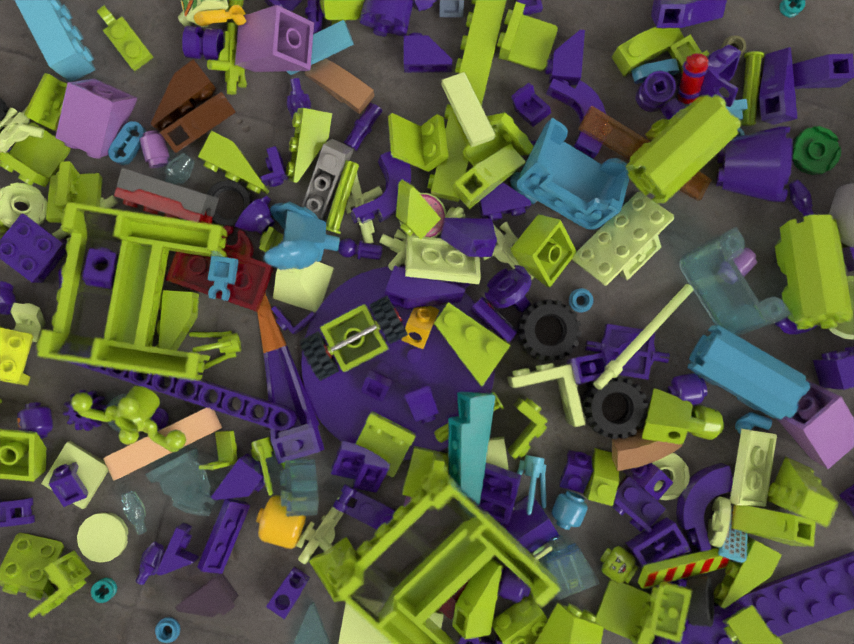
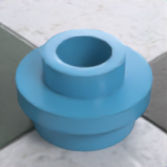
[568,288,593,313]
[155,617,181,643]

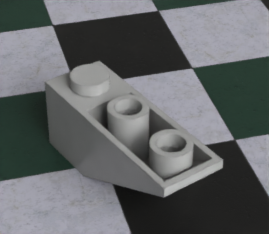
[302,139,354,220]

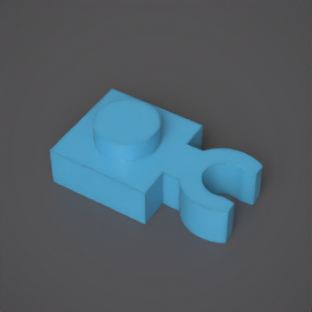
[208,256,239,301]

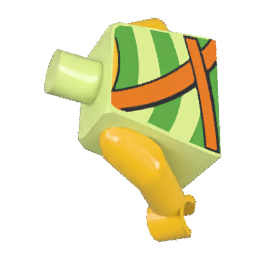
[178,0,246,28]

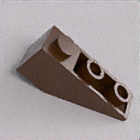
[151,59,217,132]
[160,92,236,153]

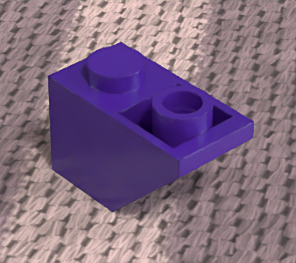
[793,53,854,89]
[478,182,531,221]

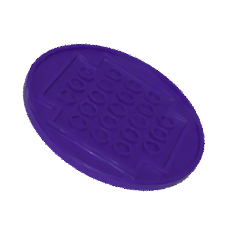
[301,266,495,460]

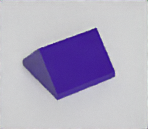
[497,495,559,553]

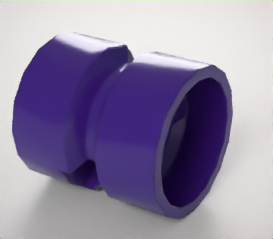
[182,25,224,60]
[636,70,676,112]

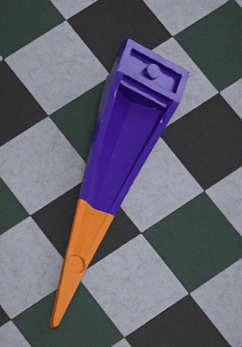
[257,294,325,464]

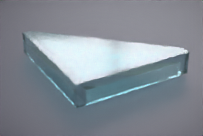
[294,602,331,644]

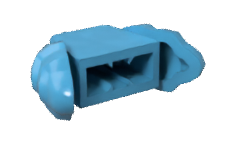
[264,201,340,270]

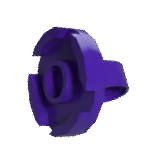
[485,265,532,313]

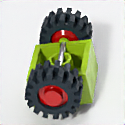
[300,295,408,381]

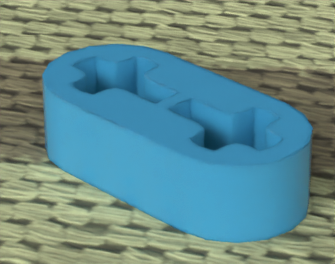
[632,59,679,84]
[108,121,147,165]

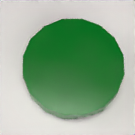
[792,126,841,175]

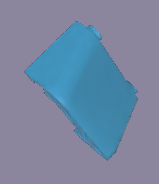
[517,118,629,230]

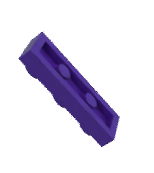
[197,499,250,574]

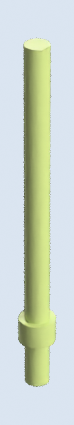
[593,284,694,390]

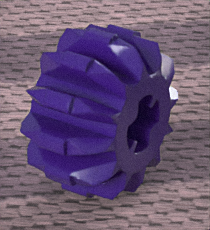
[63,389,108,431]

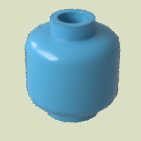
[551,491,588,530]

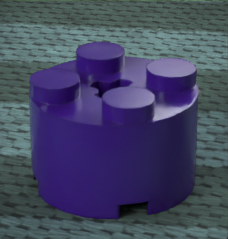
[360,0,413,37]

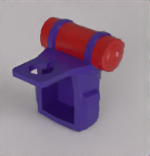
[677,44,741,107]

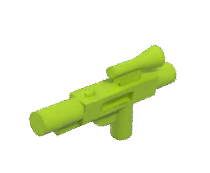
[207,23,247,95]

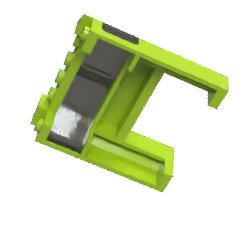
[36,202,227,380]
[331,468,561,644]

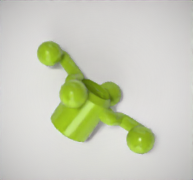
[71,386,186,452]

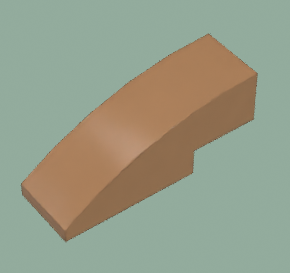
[304,58,375,114]
[612,429,682,471]

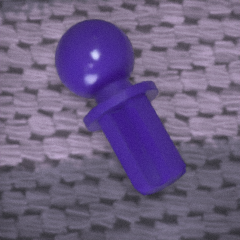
[338,238,383,260]

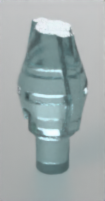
[164,153,195,185]
[122,491,147,535]

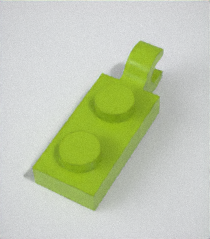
[97,5,153,71]

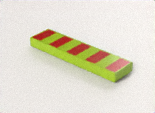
[638,547,731,589]

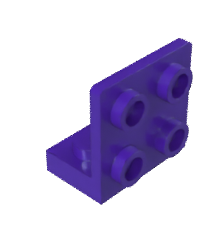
[0,214,67,283]

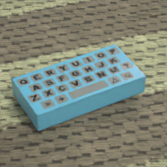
[718,509,747,563]

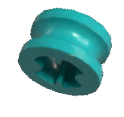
[779,0,805,17]
[91,578,117,603]

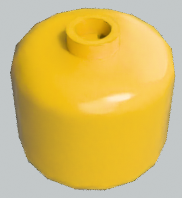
[256,495,307,549]

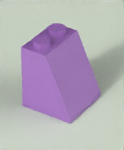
[235,5,314,72]
[55,79,137,159]
[777,380,854,469]

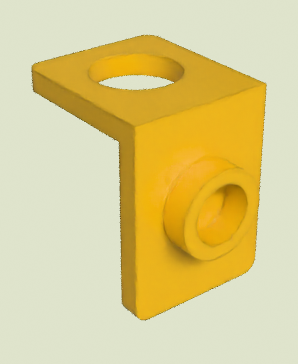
[401,306,439,349]

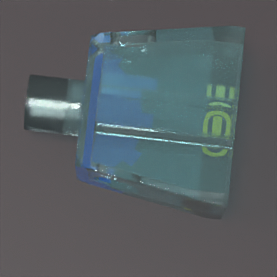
[544,535,600,601]

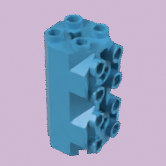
[687,325,810,419]

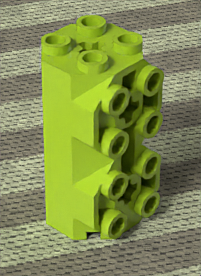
[625,95,741,203]
[775,215,853,329]

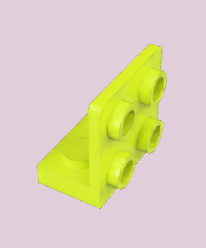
[0,328,34,386]

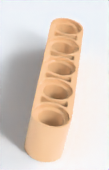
[103,408,223,481]

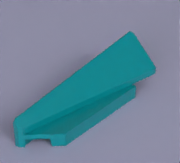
[448,392,495,517]

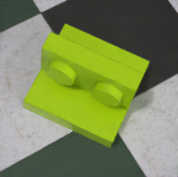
[46,161,102,223]
[402,446,450,510]
[309,537,370,602]

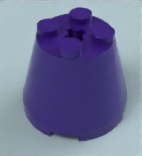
[716,126,792,202]

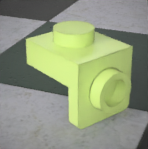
[11,303,45,342]

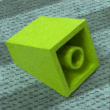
[535,603,604,644]

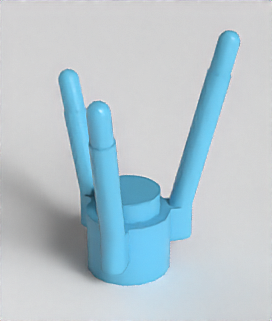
[517,455,547,515]

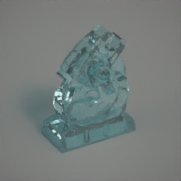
[145,448,217,516]

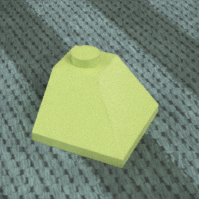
[273,262,334,312]

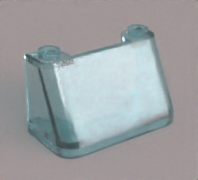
[679,227,791,336]

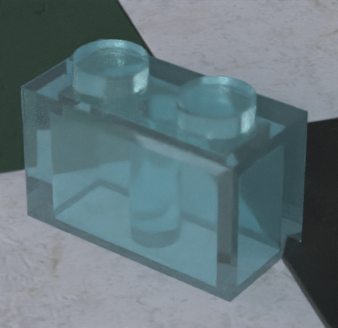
[280,459,319,516]

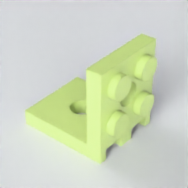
[507,363,585,427]

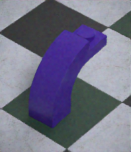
[546,78,607,159]
[350,151,411,224]
[676,463,733,552]

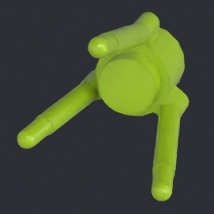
[189,331,241,370]
[251,437,295,495]

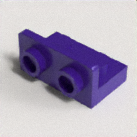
[611,475,666,534]

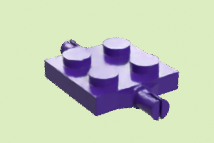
[585,324,670,380]

